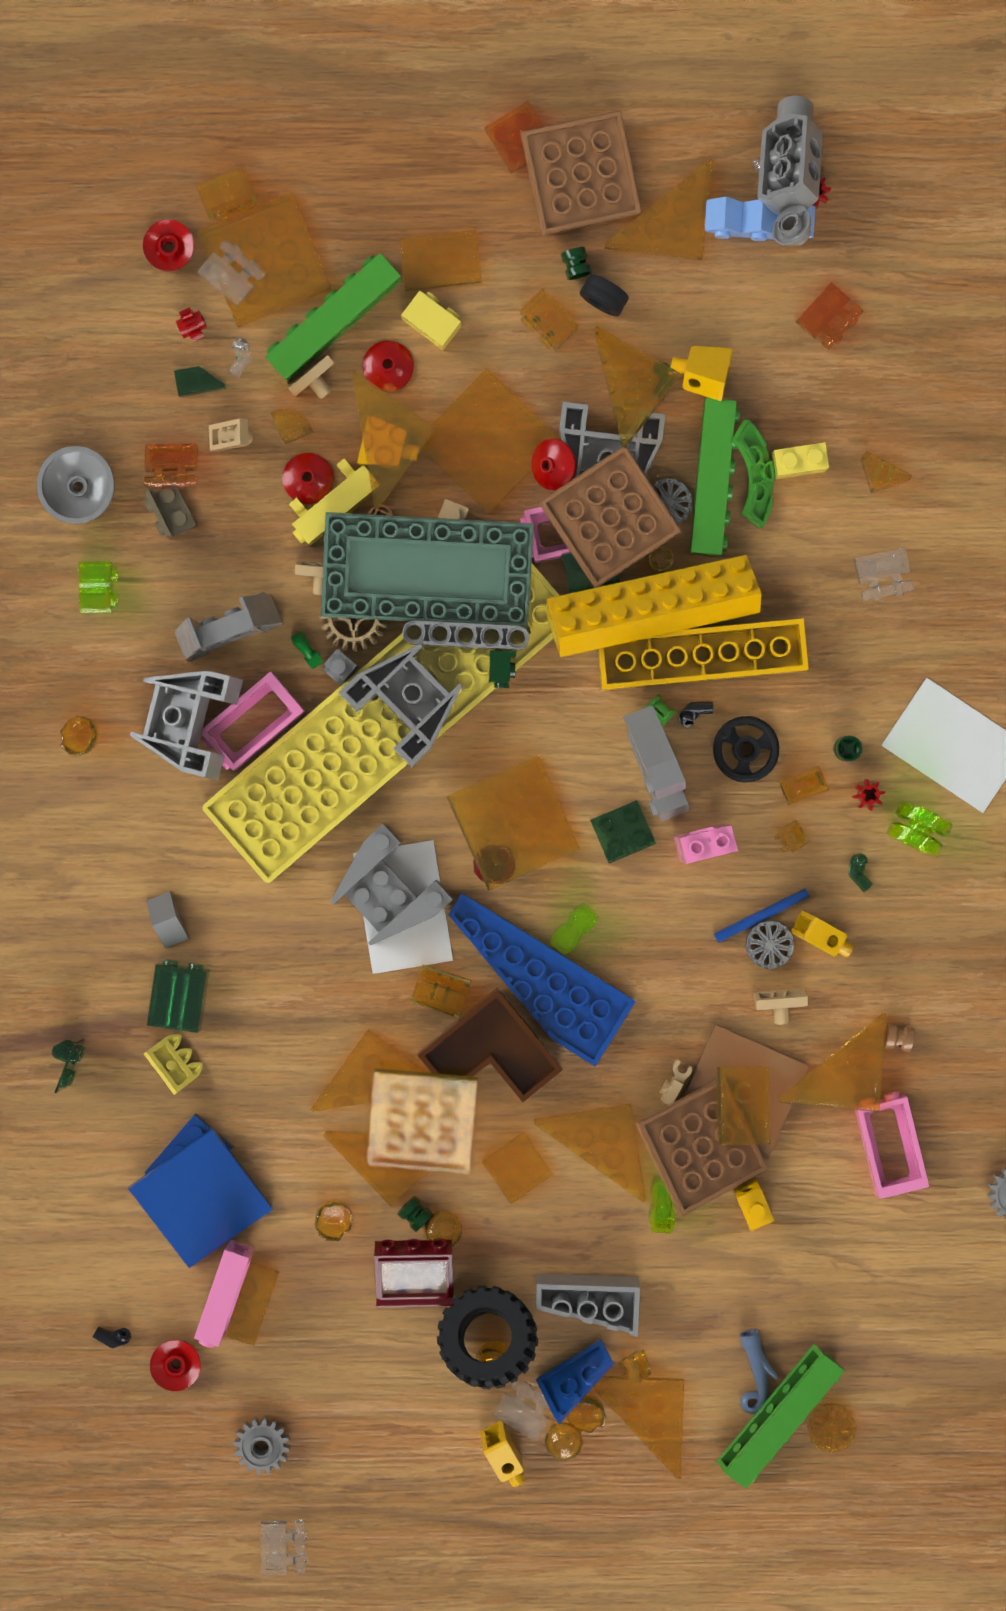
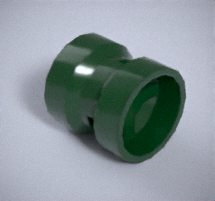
[561,247,592,280]
[833,736,862,762]
[397,1195,433,1232]

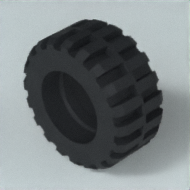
[437,1285,538,1390]

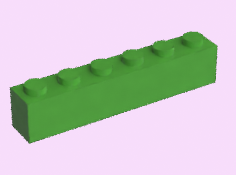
[265,253,402,384]
[689,398,740,558]
[716,1344,845,1489]

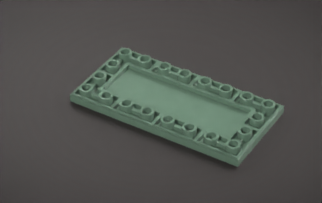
[321,512,534,627]

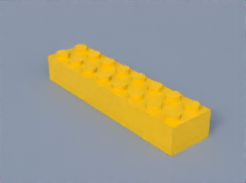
[546,555,761,657]
[597,618,809,691]

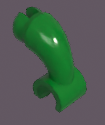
[291,631,323,669]

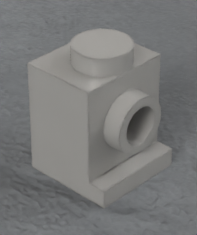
[323,649,358,686]

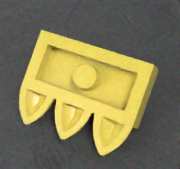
[144,1034,203,1095]

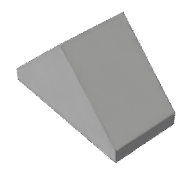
[146,891,189,948]

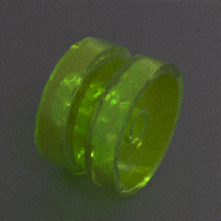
[886,801,953,857]

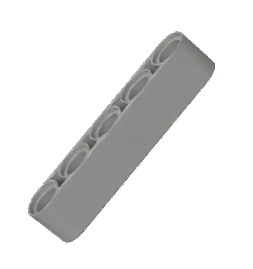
[402,620,529,651]

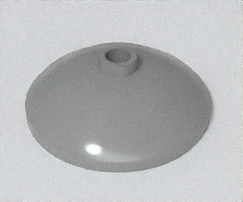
[37,446,115,524]

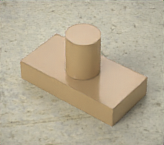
[287,355,334,399]
[209,418,253,452]
[295,560,323,595]
[753,988,808,1025]

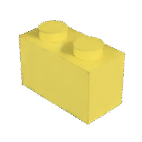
[401,291,461,351]
[771,442,829,479]

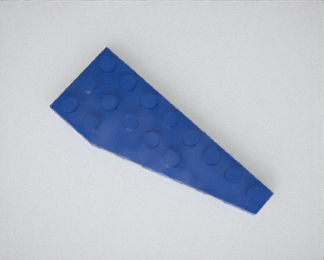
[448,893,636,1066]

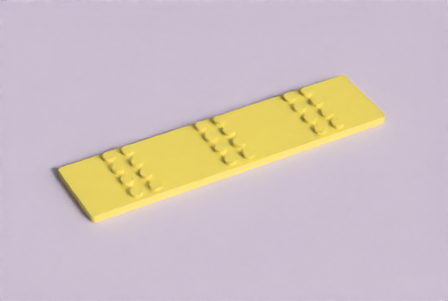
[202,563,560,883]

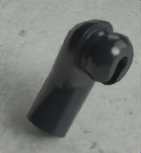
[679,701,713,728]
[92,1326,131,1349]

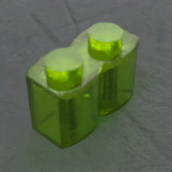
[78,561,118,614]
[550,903,598,955]
[648,1176,676,1234]

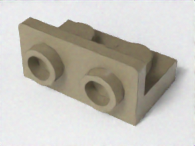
[143,479,197,540]

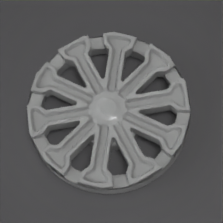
[652,478,692,525]
[746,920,794,969]

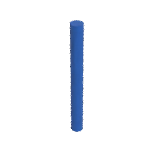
[714,888,810,943]

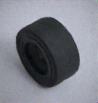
[580,274,629,316]

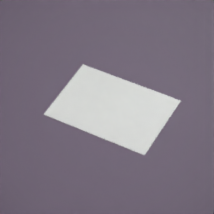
[881,677,1006,813]
[353,840,453,974]

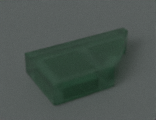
[174,366,226,397]

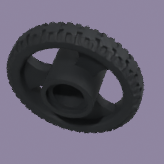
[713,716,780,783]

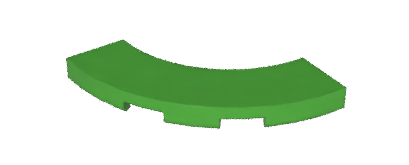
[731,420,775,528]

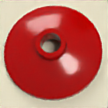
[143,219,194,272]
[363,340,414,392]
[531,439,576,491]
[282,453,334,504]
[150,1340,201,1391]

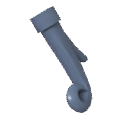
[739,1329,778,1414]

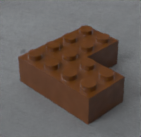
[417,987,563,1102]

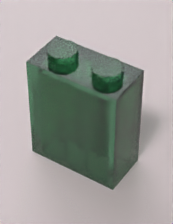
[147,959,210,1033]

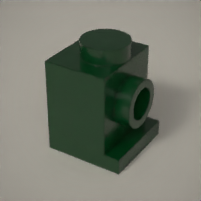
[489,651,516,688]

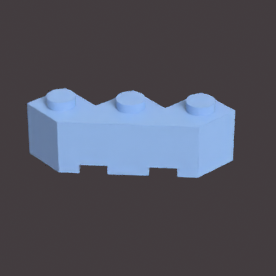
[705,196,815,241]

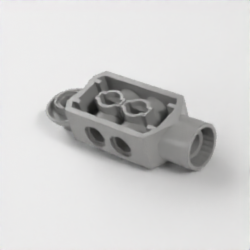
[757,96,823,246]

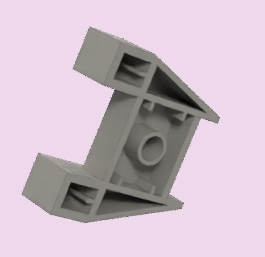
[559,402,666,479]
[174,592,284,662]
[339,644,462,768]
[130,671,243,780]
[623,705,689,822]
[330,824,454,946]

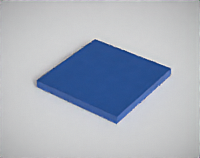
[128,1128,273,1268]

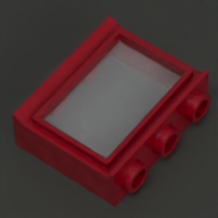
[374,1238,454,1307]

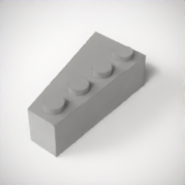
[535,1274,640,1337]

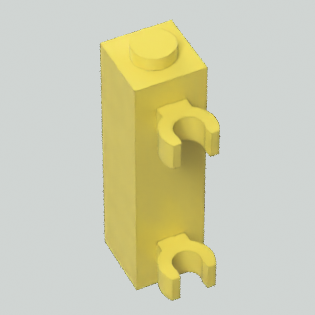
[289,458,381,546]

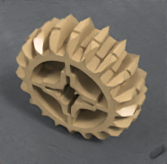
[319,605,388,652]

